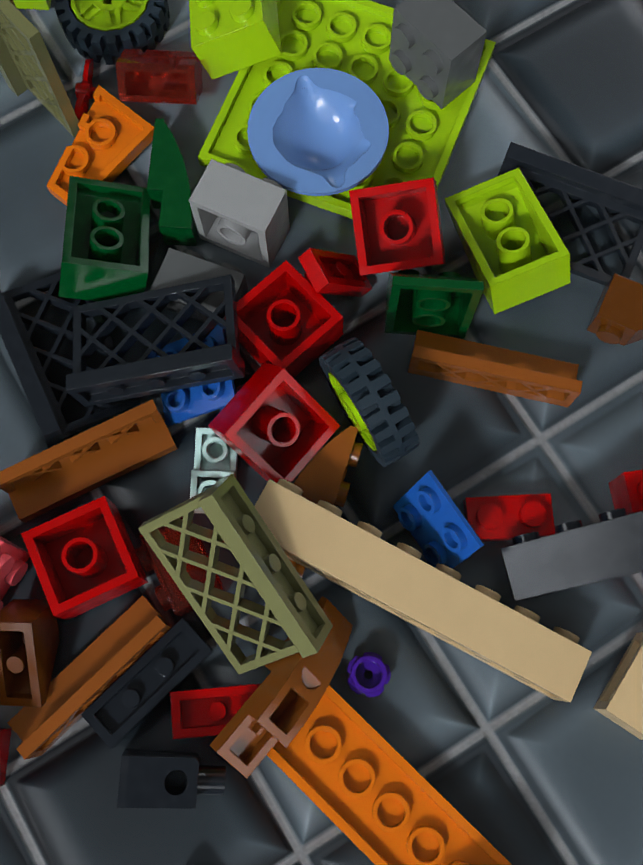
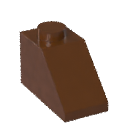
[587,273,643,346]
[0,599,60,707]

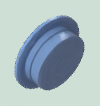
[247,68,389,196]

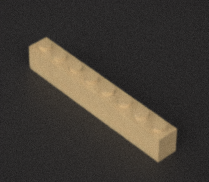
[254,479,592,703]

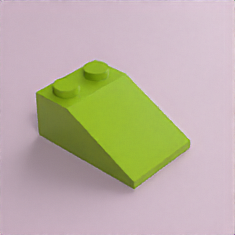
[444,167,571,314]

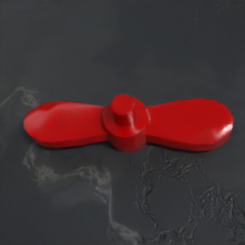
[74,59,97,121]

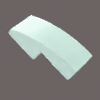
[190,428,238,514]

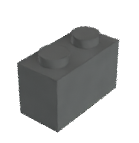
[150,248,248,331]

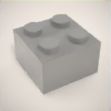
[189,159,290,268]

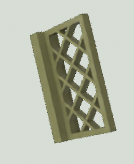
[0,0,79,138]
[138,474,333,675]

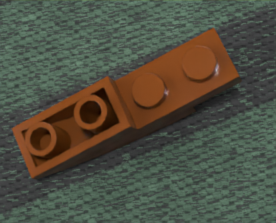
[289,426,364,579]
[210,596,353,778]

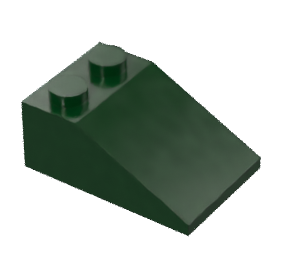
[59,176,150,302]
[384,269,484,338]

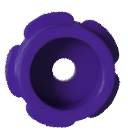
[347,652,391,697]

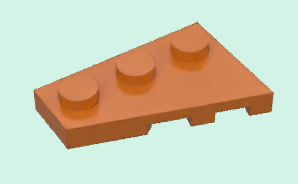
[46,84,154,206]

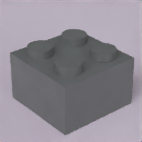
[389,0,487,109]

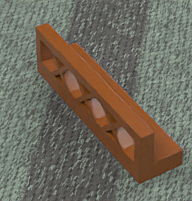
[408,330,583,408]
[0,399,178,523]
[7,595,173,759]

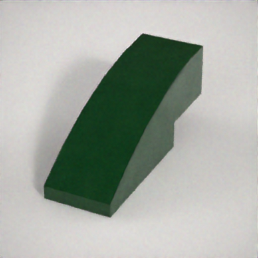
[147,118,197,246]

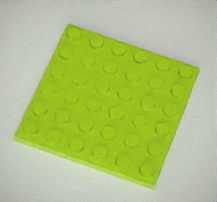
[198,0,496,219]

